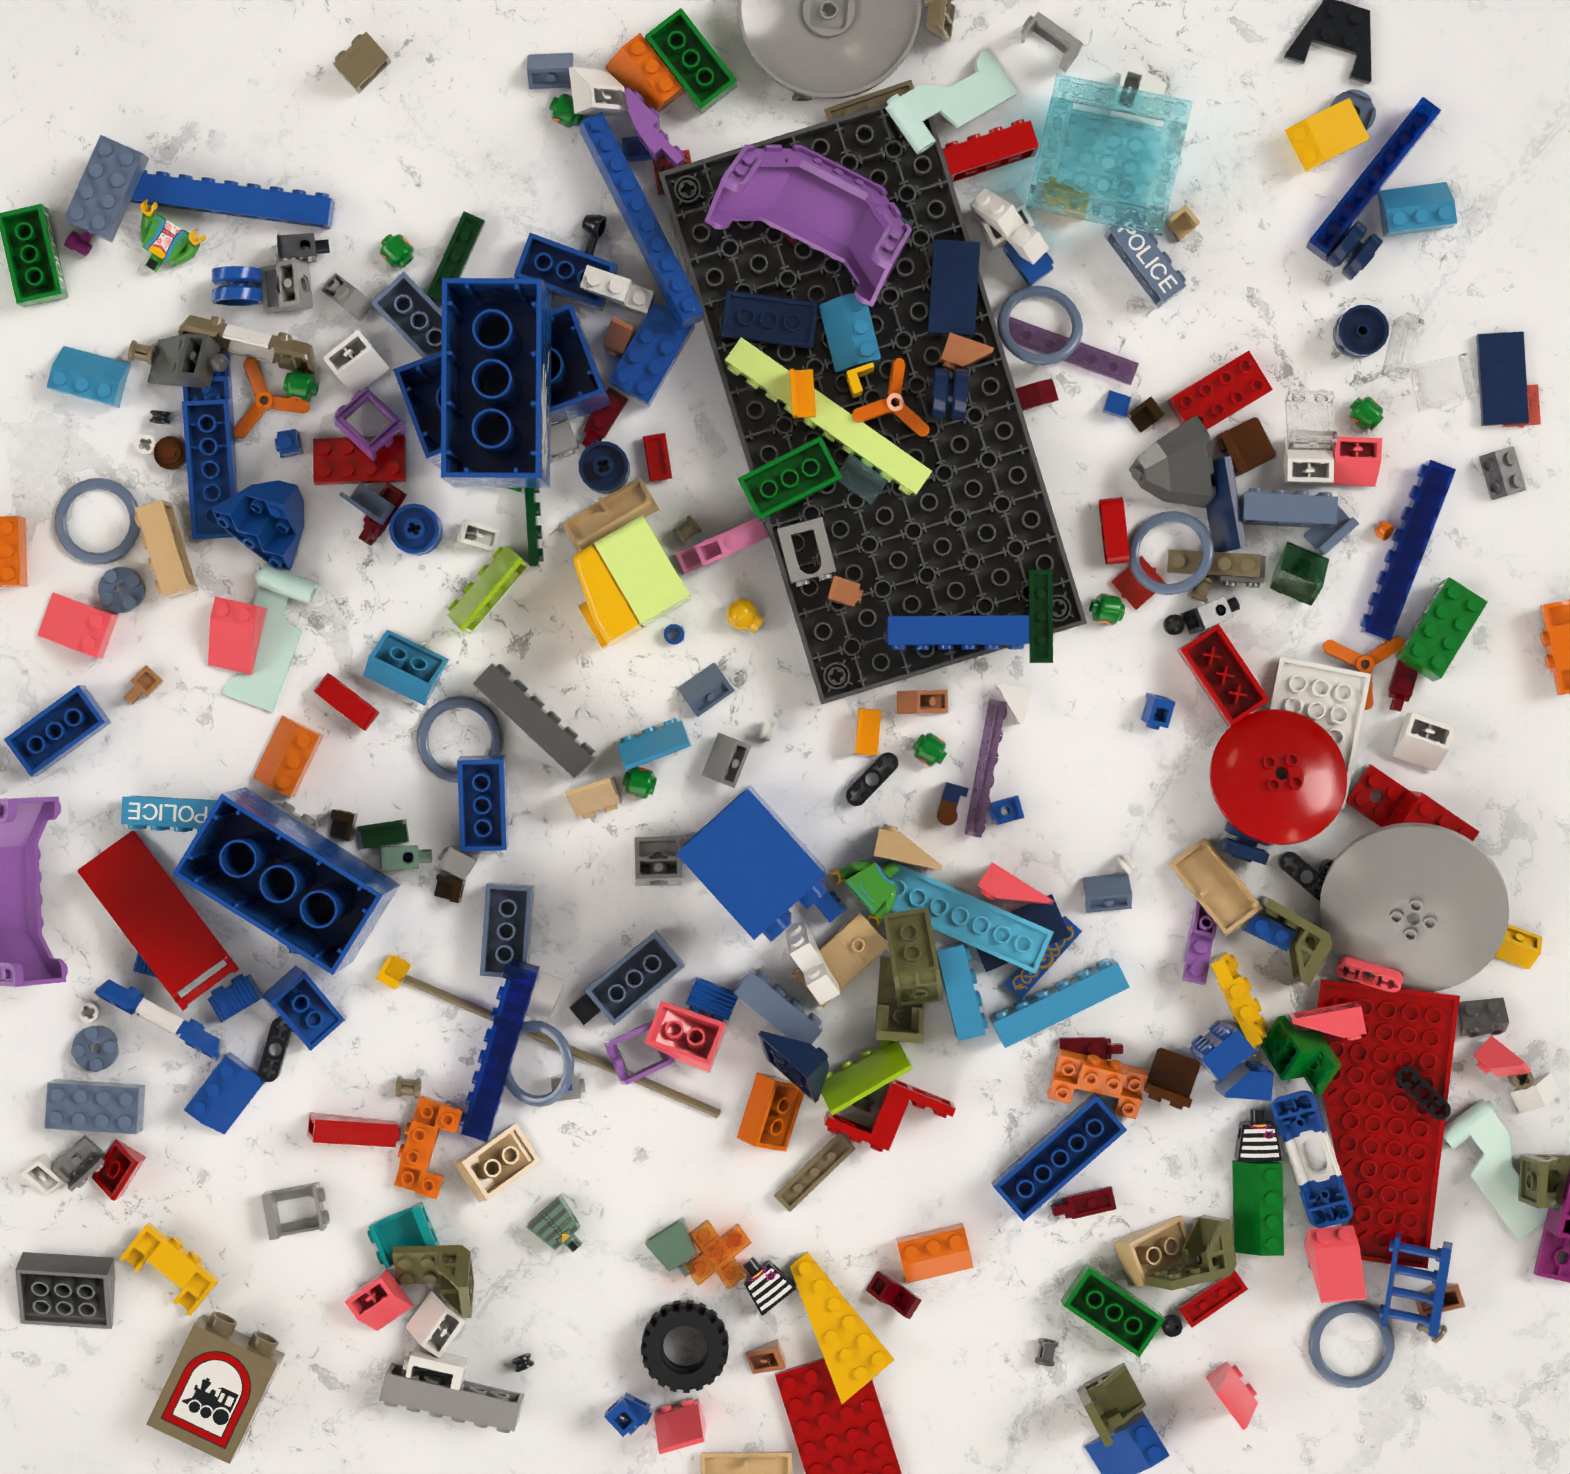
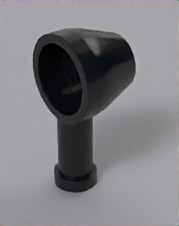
[582,215,607,256]

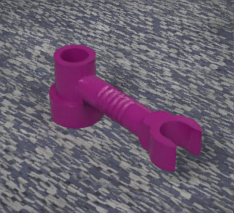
[64,230,93,257]

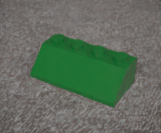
[1232,1160,1284,1256]

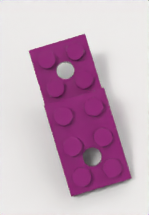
[1533,1167,1570,1283]

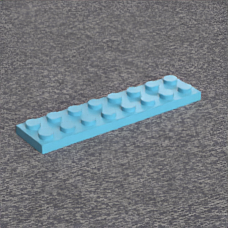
[881,858,1054,974]

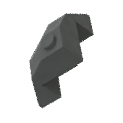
[1129,416,1216,508]

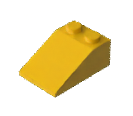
[1285,98,1370,172]

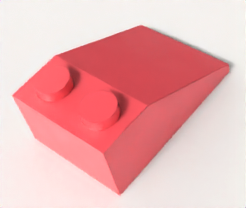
[38,592,118,659]
[208,596,267,675]
[977,862,1054,905]
[645,1001,726,1073]
[1288,1001,1367,1040]
[1304,1225,1367,1303]
[1205,1361,1258,1430]
[654,1398,706,1454]

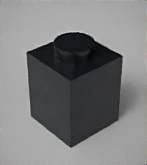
[569,993,601,1025]

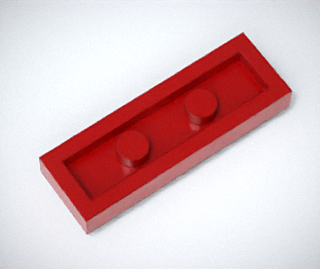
[1178,1269,1248,1328]

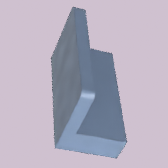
[527,53,574,89]
[339,483,395,525]
[1304,506,1359,556]
[678,663,735,717]
[1083,873,1132,913]

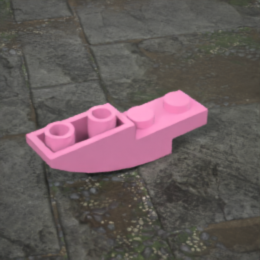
[675,517,769,574]

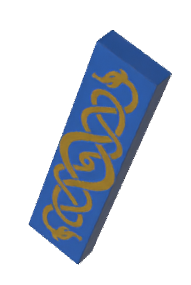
[1004,916,1082,999]

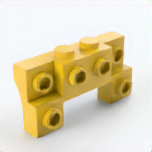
[1210,952,1268,1047]
[119,1222,220,1316]

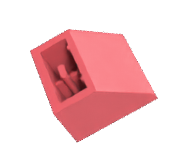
[1329,436,1382,487]
[345,1269,414,1331]

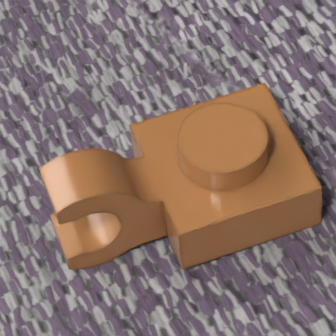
[123,665,164,705]

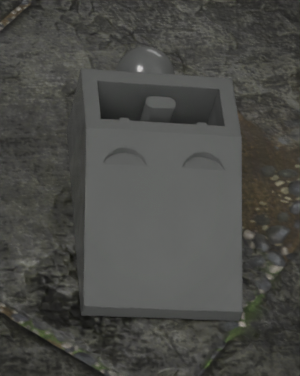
[147,333,228,389]

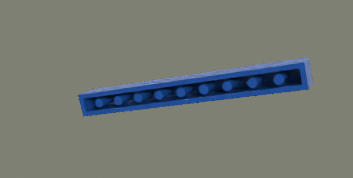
[580,112,704,330]
[130,170,335,229]

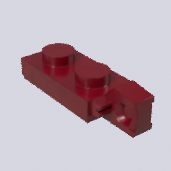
[581,387,629,448]
[358,483,407,546]
[1388,659,1418,712]
[1059,1037,1123,1060]
[1050,1185,1117,1219]

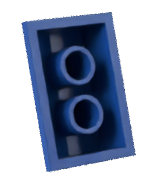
[184,1052,265,1135]
[1215,1060,1274,1101]

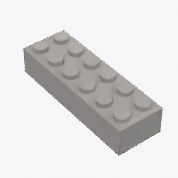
[379,1363,525,1433]

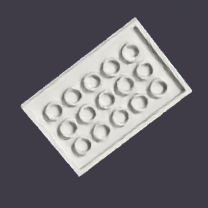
[1269,656,1371,809]

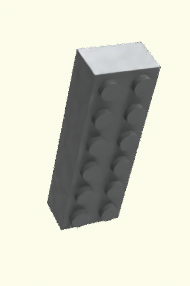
[473,663,596,778]

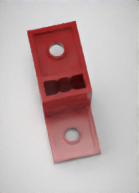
[1346,764,1479,841]
[824,1079,956,1152]

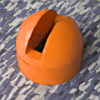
[1374,521,1395,541]

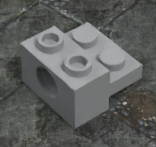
[260,258,313,314]
[634,836,682,886]

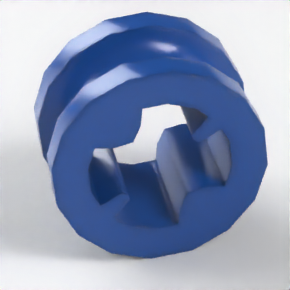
[664,624,684,645]

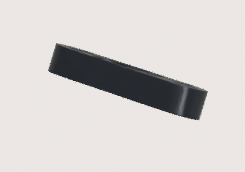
[846,752,898,806]
[1278,851,1325,901]
[258,1017,292,1082]
[1395,1065,1451,1120]

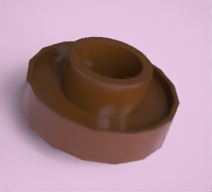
[154,436,186,470]

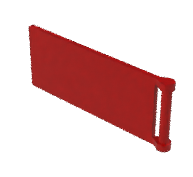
[77,831,239,1011]

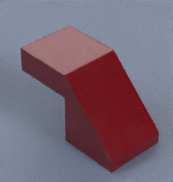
[1016,379,1059,412]
[866,1271,922,1319]

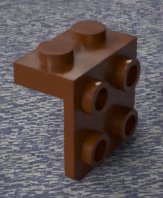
[1216,417,1276,477]
[1144,1048,1201,1110]

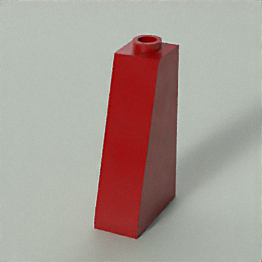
[307,1112,401,1147]

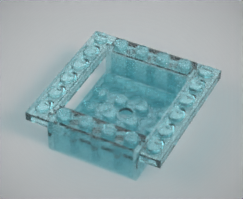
[1026,74,1193,236]

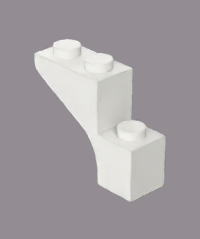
[969,188,1049,265]
[580,265,656,316]
[785,920,840,1005]

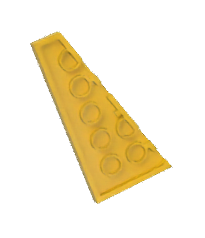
[790,1251,895,1404]

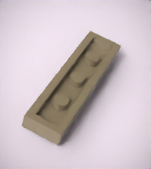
[824,80,914,121]
[1167,550,1261,578]
[774,1133,856,1212]

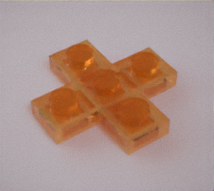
[683,1220,752,1290]

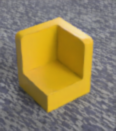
[376,953,411,990]

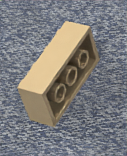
[134,500,198,598]

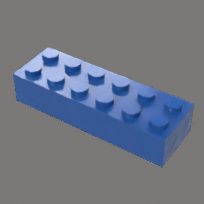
[886,615,1029,650]
[991,1093,1127,1221]

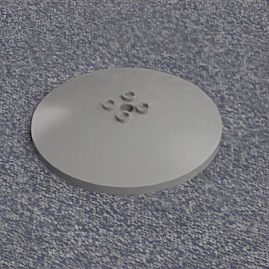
[737,0,922,99]
[1319,823,1509,992]

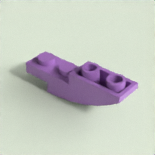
[625,87,685,168]
[1182,899,1217,985]

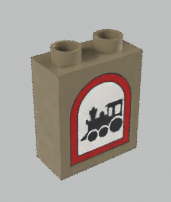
[146,1311,285,1464]

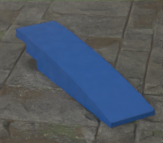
[182,353,237,540]

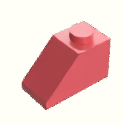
[1473,1035,1531,1077]

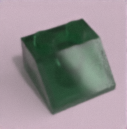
[1269,541,1329,606]

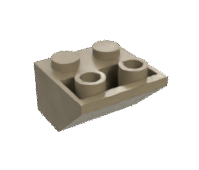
[333,32,391,93]

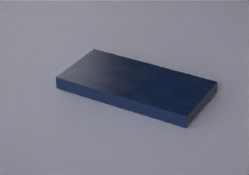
[928,239,980,336]
[721,290,819,349]
[1476,331,1529,426]
[1206,456,1247,552]
[976,894,1070,972]

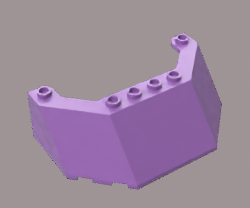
[704,145,912,307]
[0,796,68,987]

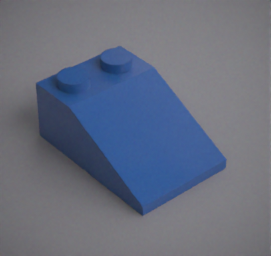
[261,965,345,1051]
[1084,1410,1170,1474]

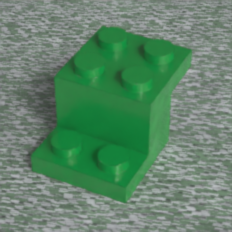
[1260,1015,1342,1095]

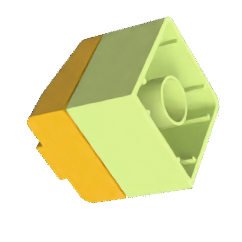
[573,515,692,649]

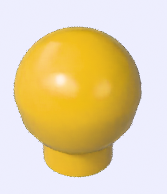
[726,598,764,633]

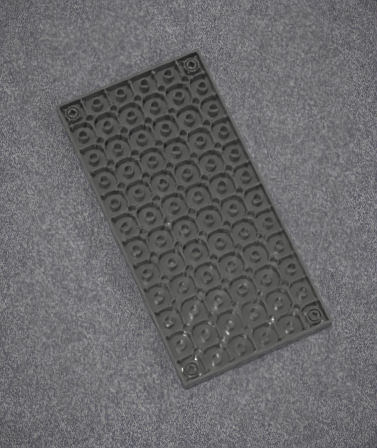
[659,103,1087,705]

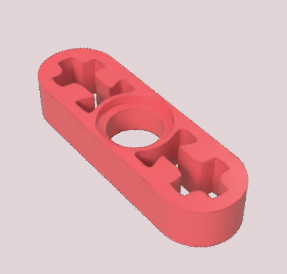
[1335,956,1404,992]

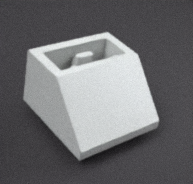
[1109,65,1167,129]
[569,67,627,116]
[971,188,1035,250]
[322,329,390,395]
[1283,438,1334,485]
[1392,713,1456,771]
[405,1290,468,1359]

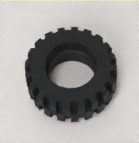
[641,1300,729,1393]

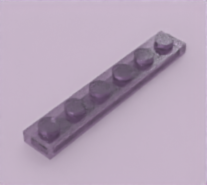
[1009,317,1139,386]
[964,700,1007,838]

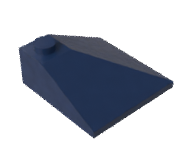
[758,1031,829,1103]

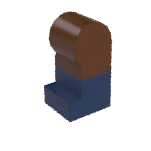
[937,782,969,826]

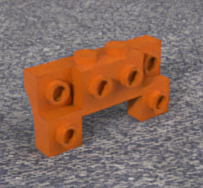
[1540,599,1570,695]
[1047,1049,1148,1119]
[394,1096,464,1199]

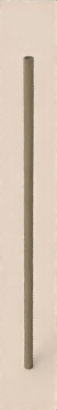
[403,975,721,1118]

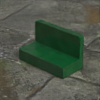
[357,819,410,848]

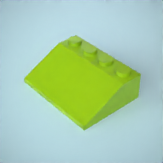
[447,545,529,634]
[821,1040,913,1116]

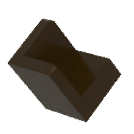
[1126,397,1165,433]
[330,809,358,841]
[434,874,466,903]

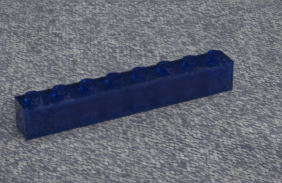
[1306,97,1441,261]
[1359,460,1456,642]
[459,959,540,1142]

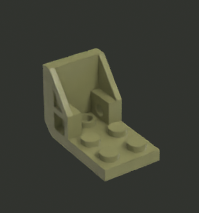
[1259,896,1333,986]
[883,907,943,1008]
[875,957,924,1043]
[1518,1153,1570,1209]
[1146,1215,1237,1290]
[392,1245,474,1318]
[1077,1363,1146,1447]

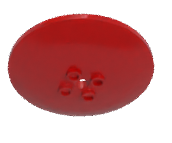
[1209,709,1347,845]

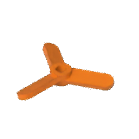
[234,358,311,439]
[852,358,930,437]
[1322,636,1404,710]

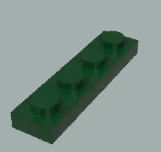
[426,211,485,302]
[525,488,544,568]
[1029,570,1053,663]

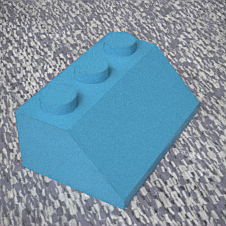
[1377,182,1457,237]
[819,293,881,373]
[47,346,131,408]
[363,630,449,706]
[617,718,692,771]

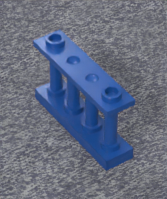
[1379,1232,1453,1338]

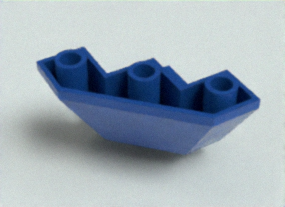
[212,480,304,571]

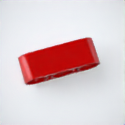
[1099,497,1130,565]
[313,672,380,731]

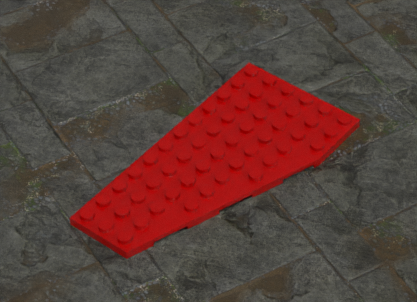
[1317,978,1460,1269]

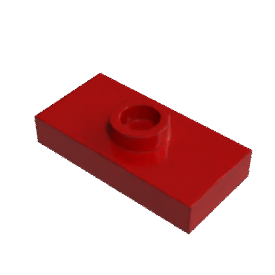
[643,433,672,482]

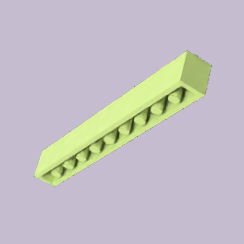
[725,337,932,496]

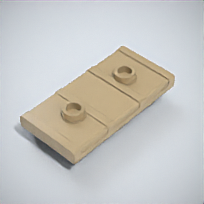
[562,477,660,552]
[1169,837,1263,937]
[792,912,888,1008]
[701,1451,792,1474]

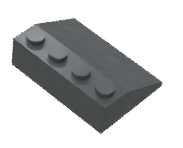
[15,1252,115,1329]

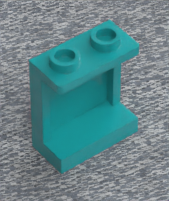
[367,1202,440,1269]

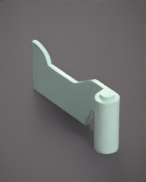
[885,48,1018,155]
[221,564,318,712]
[1443,1099,1560,1241]

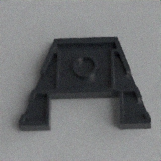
[1284,0,1372,84]

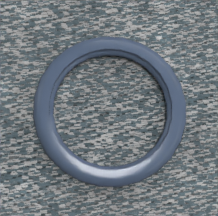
[997,286,1083,365]
[55,478,141,565]
[1128,511,1214,595]
[416,696,503,783]
[499,1020,574,1107]
[1308,1302,1395,1388]

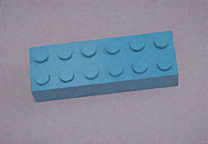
[990,958,1130,1048]

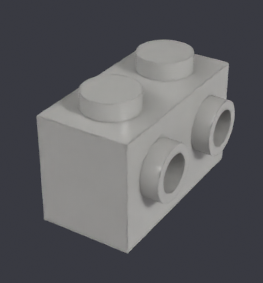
[702,732,752,788]

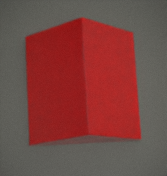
[92,1139,146,1201]

